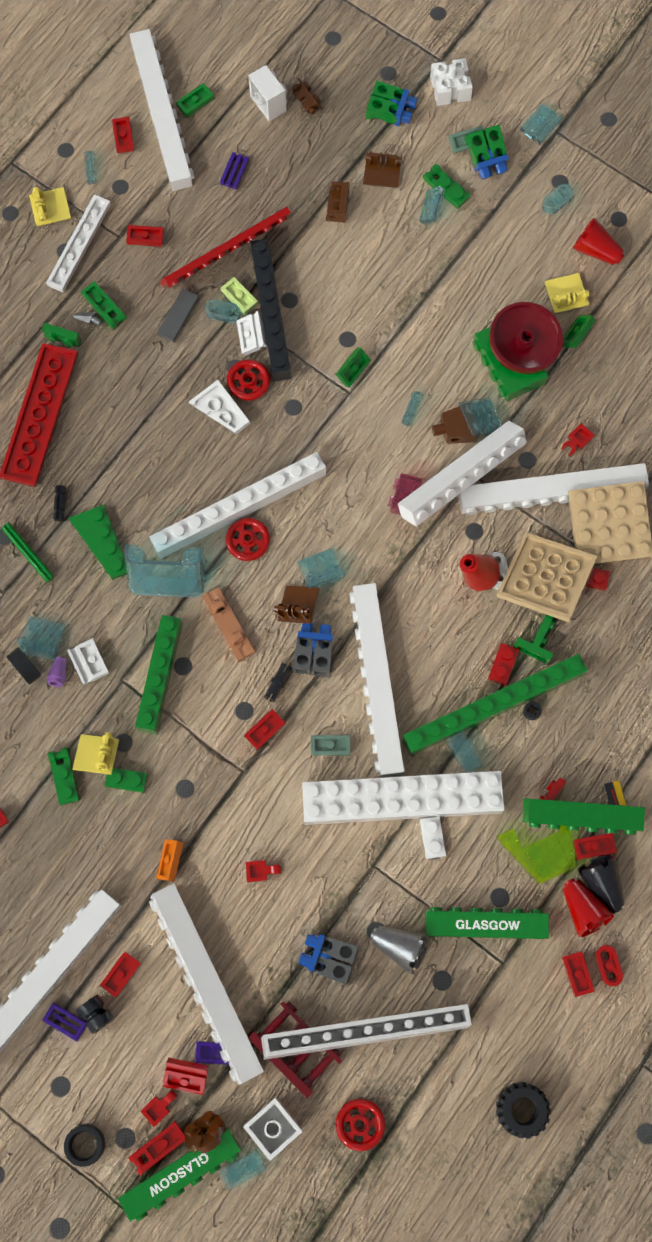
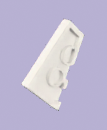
[189,380,251,434]

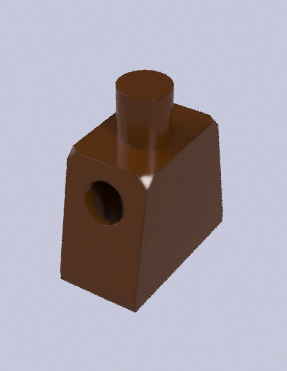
[432,403,478,444]

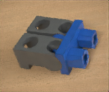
[293,623,333,677]
[298,934,359,985]

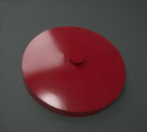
[489,302,563,374]

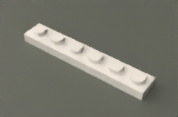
[46,195,111,293]

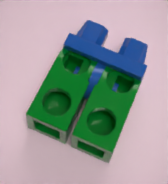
[366,80,417,126]
[464,124,509,180]

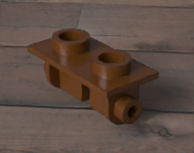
[292,78,323,115]

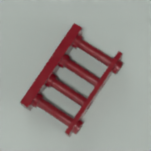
[248,1001,342,1099]

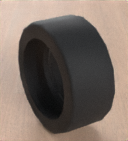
[6,647,41,685]
[64,1124,105,1167]

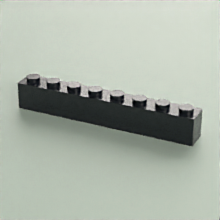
[250,239,291,382]

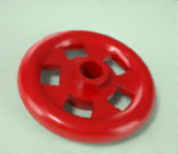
[227,359,270,401]
[225,518,270,561]
[335,1098,385,1151]

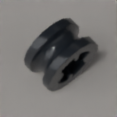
[523,702,542,721]

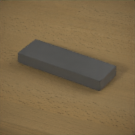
[157,288,199,343]

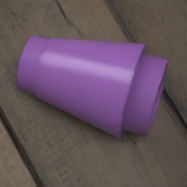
[47,657,67,687]

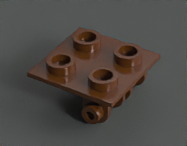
[363,151,402,188]
[274,586,320,624]

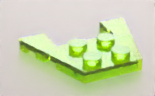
[496,825,576,884]

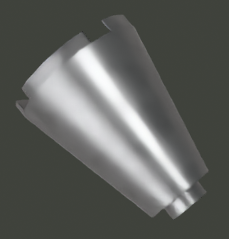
[370,926,429,974]

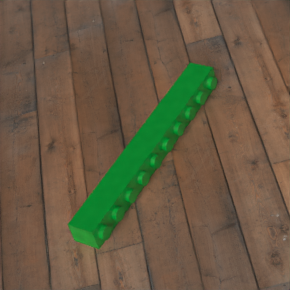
[402,654,588,756]

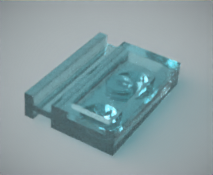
[520,103,562,145]

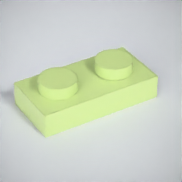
[221,277,258,315]

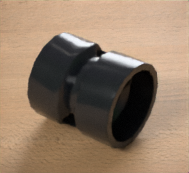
[76,994,114,1034]

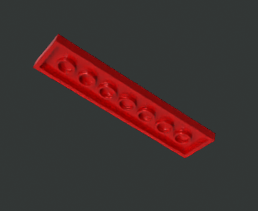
[159,207,291,288]
[0,343,78,487]

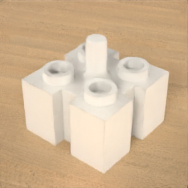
[430,58,473,106]

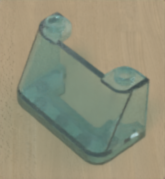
[124,545,206,597]

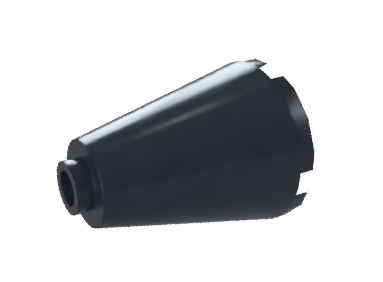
[578,854,625,914]

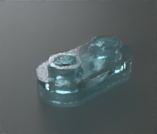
[542,184,573,214]
[205,300,241,323]

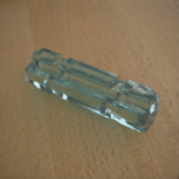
[85,151,97,185]
[402,391,423,426]

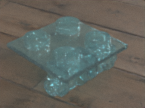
[459,397,502,436]
[297,549,345,588]
[17,616,65,661]

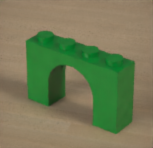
[472,326,548,402]

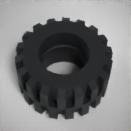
[496,1082,551,1139]

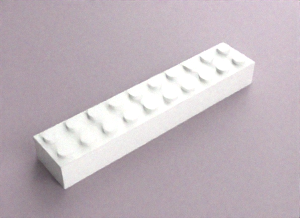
[302,771,504,825]

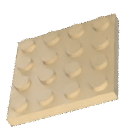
[568,481,652,564]
[497,532,597,623]

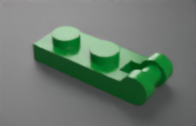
[422,164,471,209]
[81,281,127,330]
[48,747,80,806]

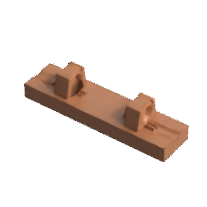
[202,587,255,662]

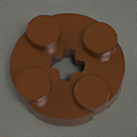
[184,1111,226,1153]

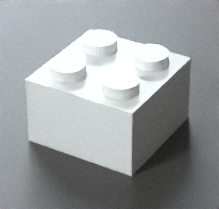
[248,65,287,121]
[243,1097,303,1161]

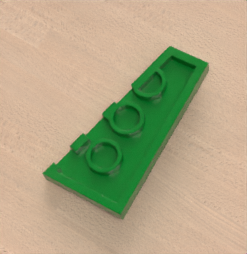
[68,505,130,580]

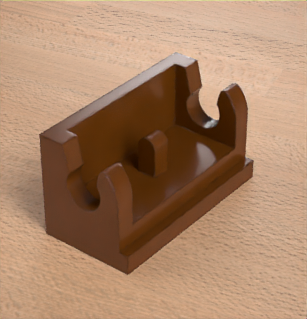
[326,182,349,223]

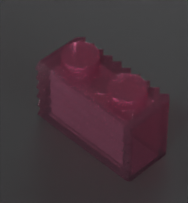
[388,473,423,515]

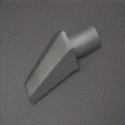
[73,312,103,327]

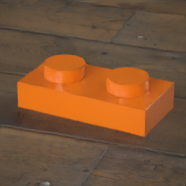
[156,839,183,882]

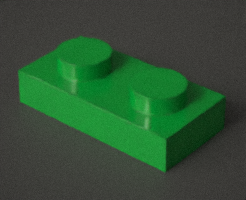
[176,83,215,118]
[562,315,596,348]
[42,323,82,347]
[335,347,371,387]
[105,768,148,793]

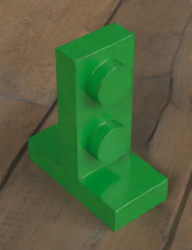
[513,615,556,665]

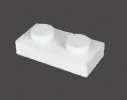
[419,816,446,860]

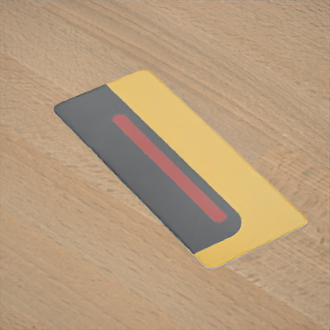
[604,781,626,806]

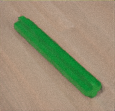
[2,523,54,583]

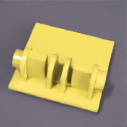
[29,187,71,226]
[544,273,589,313]
[73,732,119,775]

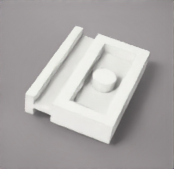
[237,311,267,355]
[67,638,110,686]

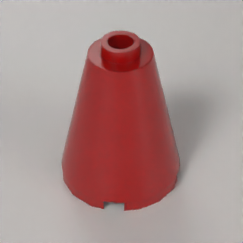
[573,218,624,265]
[460,554,500,591]
[563,878,614,938]

